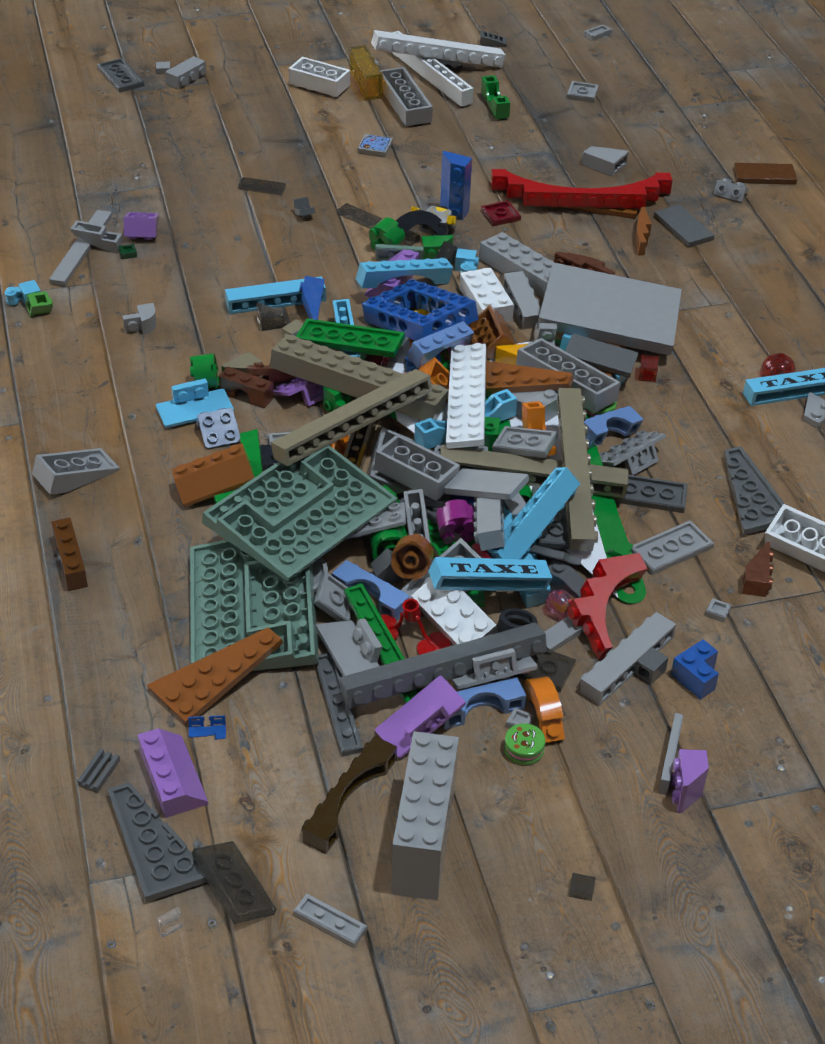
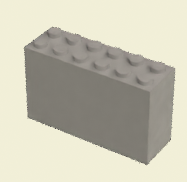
[391,731,459,901]

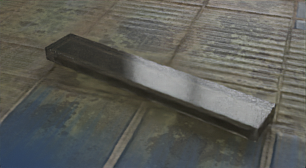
[337,203,420,246]

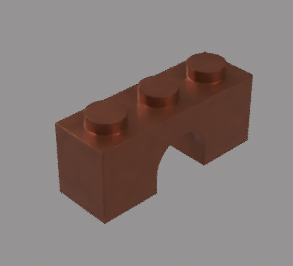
[218,366,274,408]

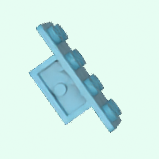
[156,378,234,428]

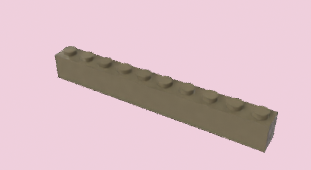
[271,369,432,466]
[557,388,598,551]
[440,445,628,498]

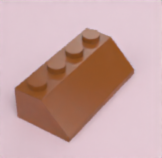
[468,305,516,359]
[172,443,254,507]

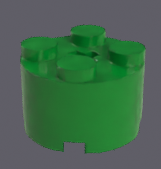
[369,217,405,250]
[190,353,219,389]
[369,525,410,560]

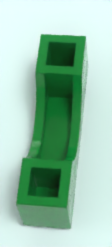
[481,75,510,120]

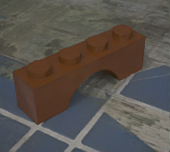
[51,517,88,591]

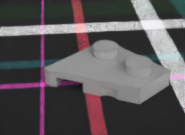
[803,392,825,429]

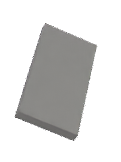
[444,469,530,500]
[632,520,714,575]

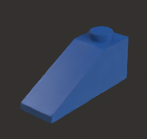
[299,276,325,320]

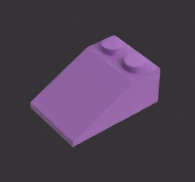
[124,212,159,240]

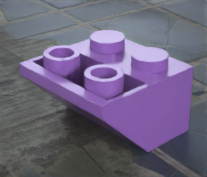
[670,749,709,813]

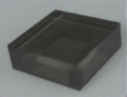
[569,873,596,901]

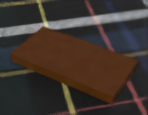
[734,163,797,184]

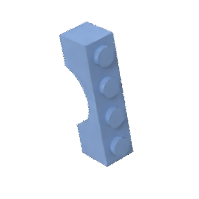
[407,321,474,368]
[584,406,644,448]
[331,560,410,621]
[442,677,526,729]

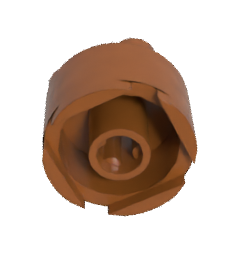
[391,534,434,580]

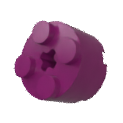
[436,500,475,544]

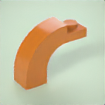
[522,401,556,458]
[524,676,565,743]

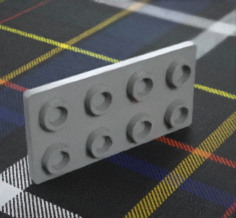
[599,431,666,475]
[346,502,406,539]
[316,619,382,676]
[451,648,537,689]

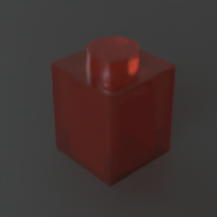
[638,355,659,383]

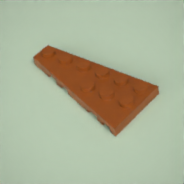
[486,360,574,394]
[147,627,283,726]

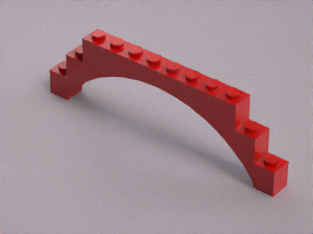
[491,169,673,208]

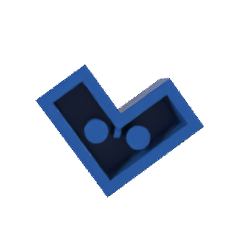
[671,639,719,700]

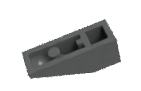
[548,559,585,601]

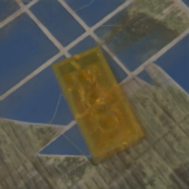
[349,45,384,101]

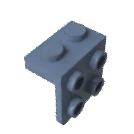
[196,408,240,449]

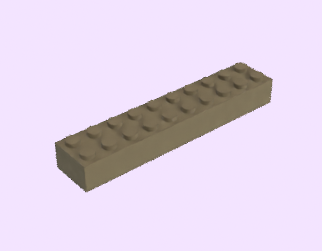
[270,334,449,420]

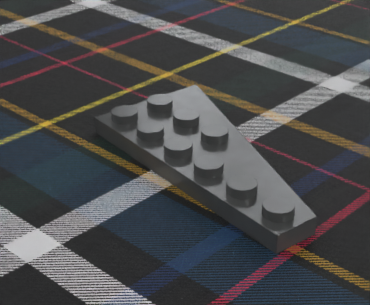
[108,782,214,902]

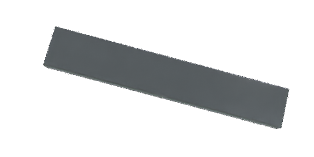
[315,653,363,756]

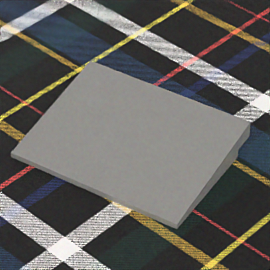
[537,262,682,356]

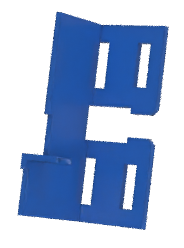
[188,715,226,740]

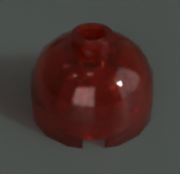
[760,353,796,377]

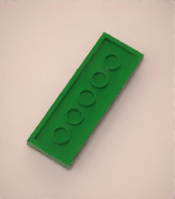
[296,319,405,358]

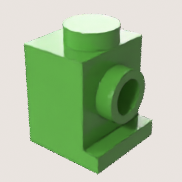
[25,291,53,317]

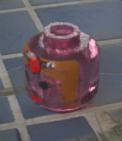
[545,589,574,619]

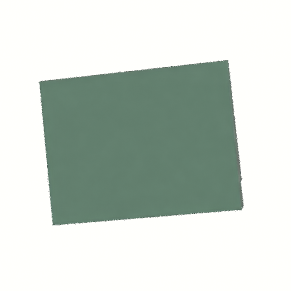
[202,445,397,581]
[190,540,319,671]

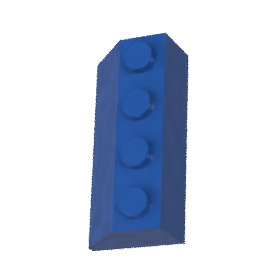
[440,151,472,220]

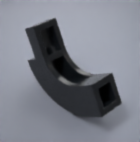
[395,210,447,236]

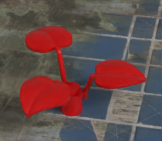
[381,598,451,655]

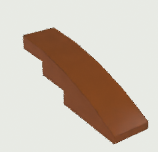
[635,207,652,256]

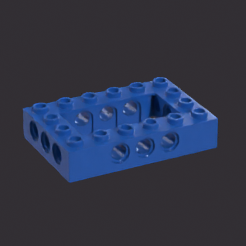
[362,279,478,341]

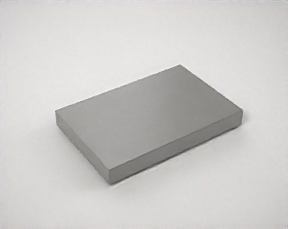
[492,426,558,458]

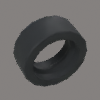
[497,608,538,633]

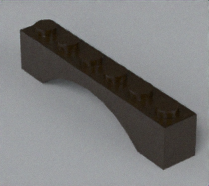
[301,736,397,854]

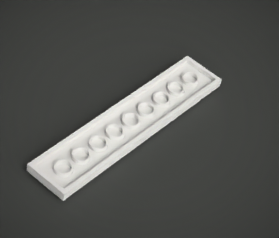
[446,343,487,449]

